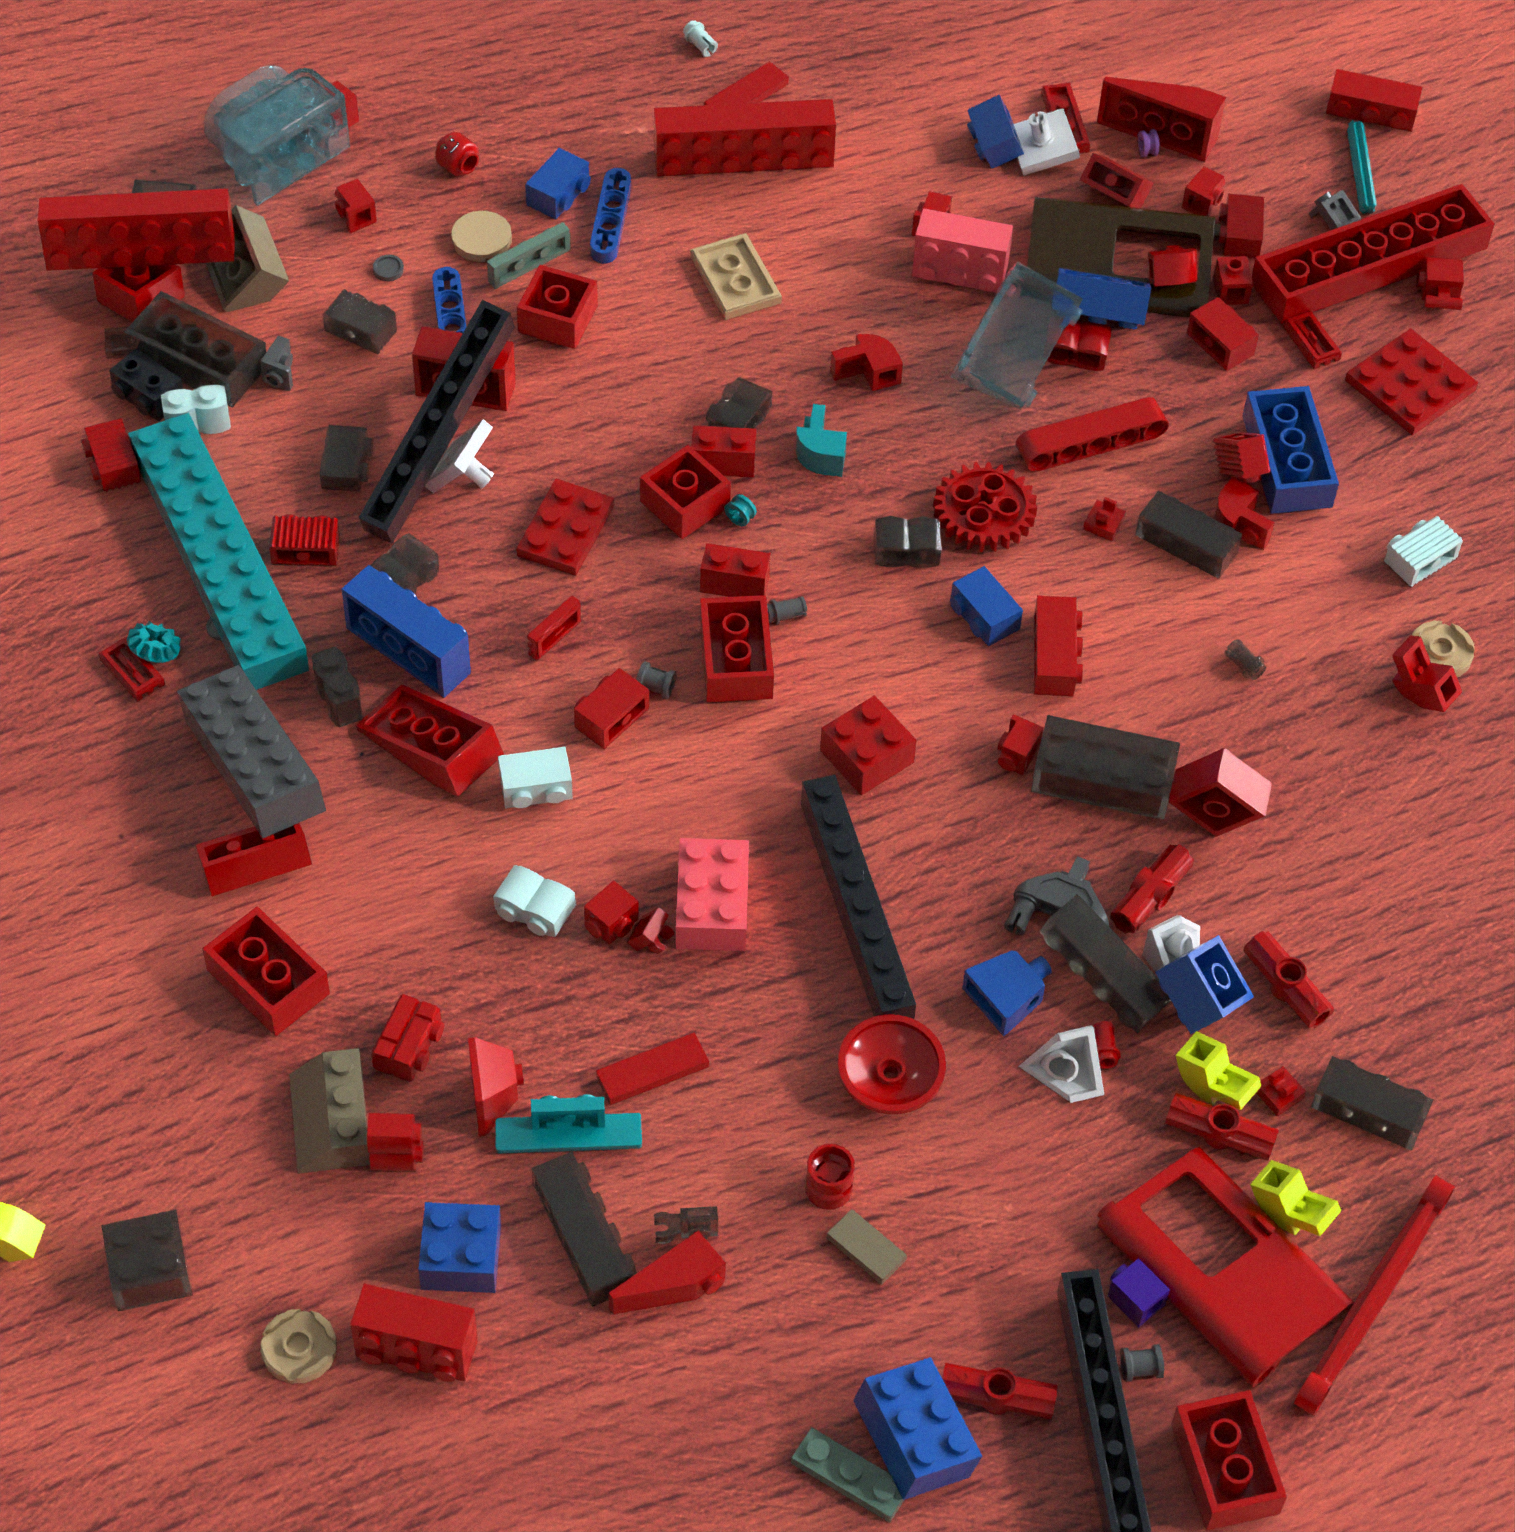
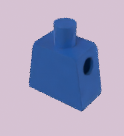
[962,950,1052,1036]

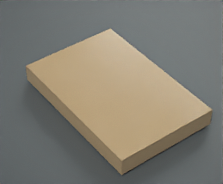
[690,233,782,320]

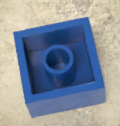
[1155,935,1254,1034]
[418,1202,501,1293]

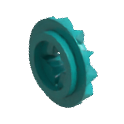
[127,621,181,663]

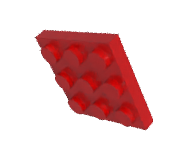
[1345,328,1479,436]

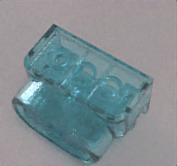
[204,65,350,206]

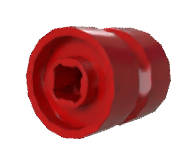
[805,1144,855,1210]

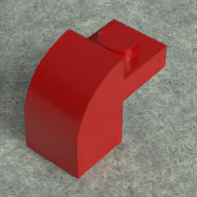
[1148,245,1198,286]
[830,334,903,391]
[1214,476,1275,550]
[1392,635,1462,712]

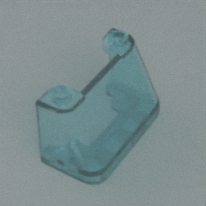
[950,262,1083,409]

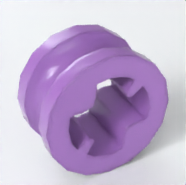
[1138,129,1159,158]

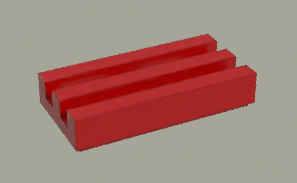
[1283,311,1342,369]
[527,595,581,661]
[98,637,165,702]

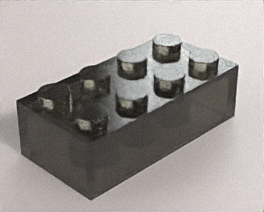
[124,291,266,408]
[1031,715,1180,820]

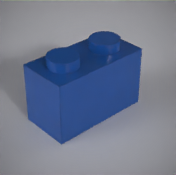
[967,95,1024,169]
[525,148,591,219]
[950,566,1023,647]

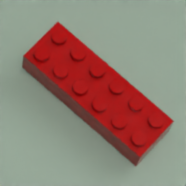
[654,99,836,176]
[37,188,235,271]

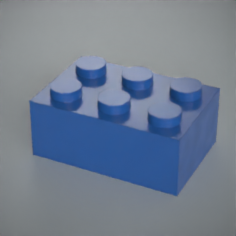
[1052,268,1151,329]
[853,1357,982,1500]

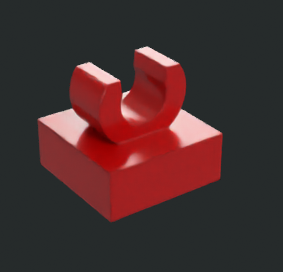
[1083,497,1126,541]
[626,907,675,954]
[1256,1066,1307,1117]

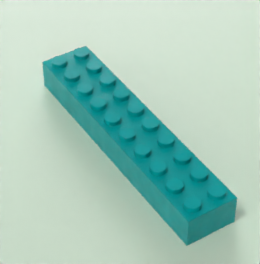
[128,413,310,690]

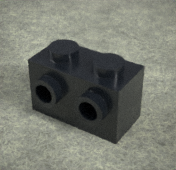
[109,348,183,422]

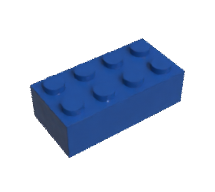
[1242,386,1339,514]
[341,565,471,698]

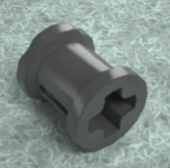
[636,661,677,699]
[1120,1344,1164,1382]

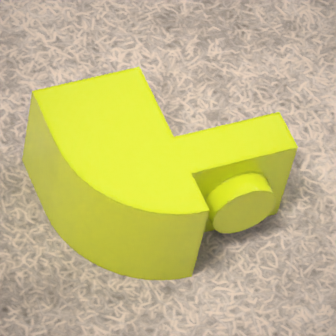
[1176,1031,1261,1111]
[1250,1160,1341,1236]
[0,1202,46,1262]

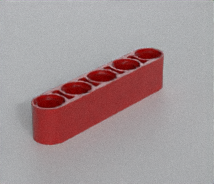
[1015,397,1169,472]

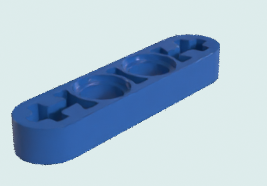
[590,168,631,264]
[432,267,466,333]

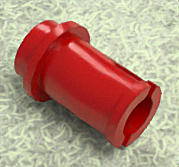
[1093,1021,1121,1069]

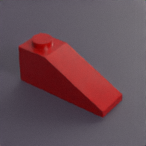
[609,1231,726,1315]

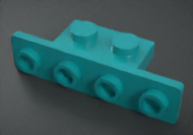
[496,1094,642,1154]

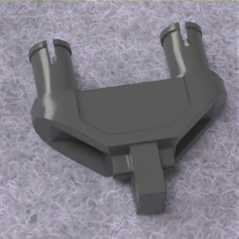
[1004,856,1109,962]

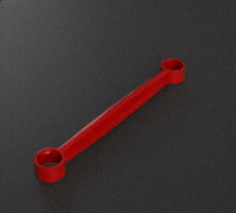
[1293,1175,1455,1416]

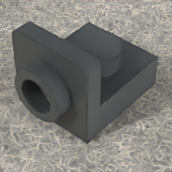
[1309,189,1362,230]
[260,335,293,391]

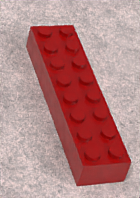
[1251,184,1495,324]

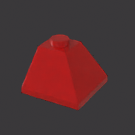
[468,1037,524,1137]

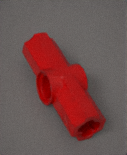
[1110,844,1194,934]
[1243,931,1334,1028]
[1165,1093,1279,1161]
[942,1363,1058,1420]

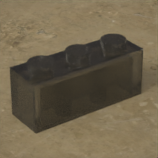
[1135,490,1242,579]
[1311,1056,1434,1151]

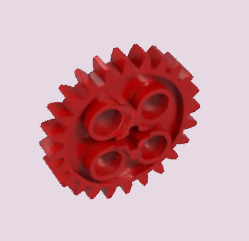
[933,462,1038,552]

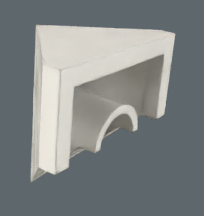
[1143,915,1200,972]
[1019,1025,1105,1103]

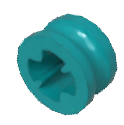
[724,494,757,527]

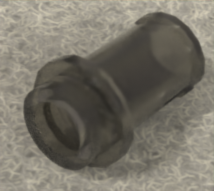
[1225,639,1266,680]

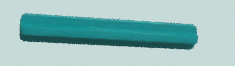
[1347,121,1377,214]

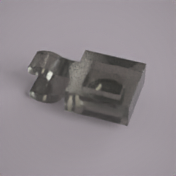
[654,1206,718,1244]

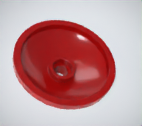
[838,1014,946,1114]

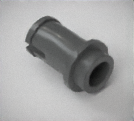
[767,596,807,625]

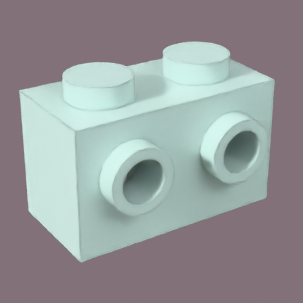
[498,747,573,809]

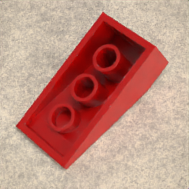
[1097,76,1226,162]
[355,684,504,797]

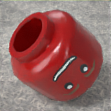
[435,132,479,176]

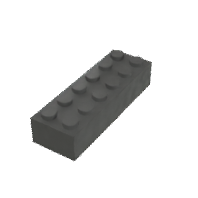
[177,665,326,838]

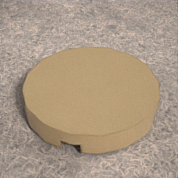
[451,211,512,262]
[1412,621,1475,677]
[260,1309,337,1384]

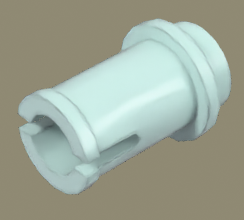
[683,21,718,57]

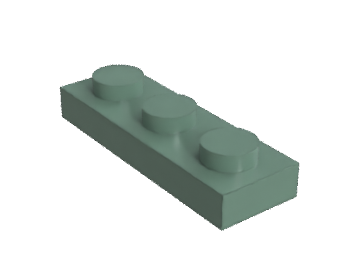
[487,222,570,289]
[791,1427,904,1523]

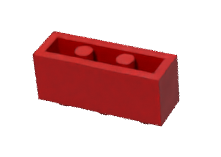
[1326,69,1423,132]
[1034,595,1083,697]
[195,823,312,897]

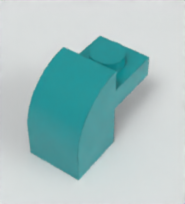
[795,404,847,477]

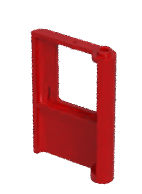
[1097,1147,1354,1388]

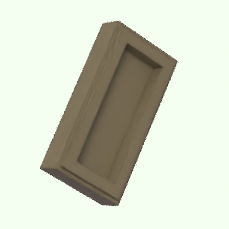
[826,1209,907,1285]

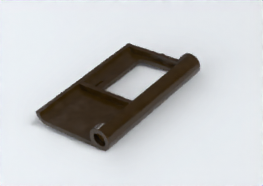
[1023,197,1220,318]

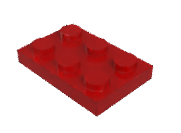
[516,478,615,576]

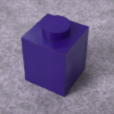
[1108,1258,1170,1328]

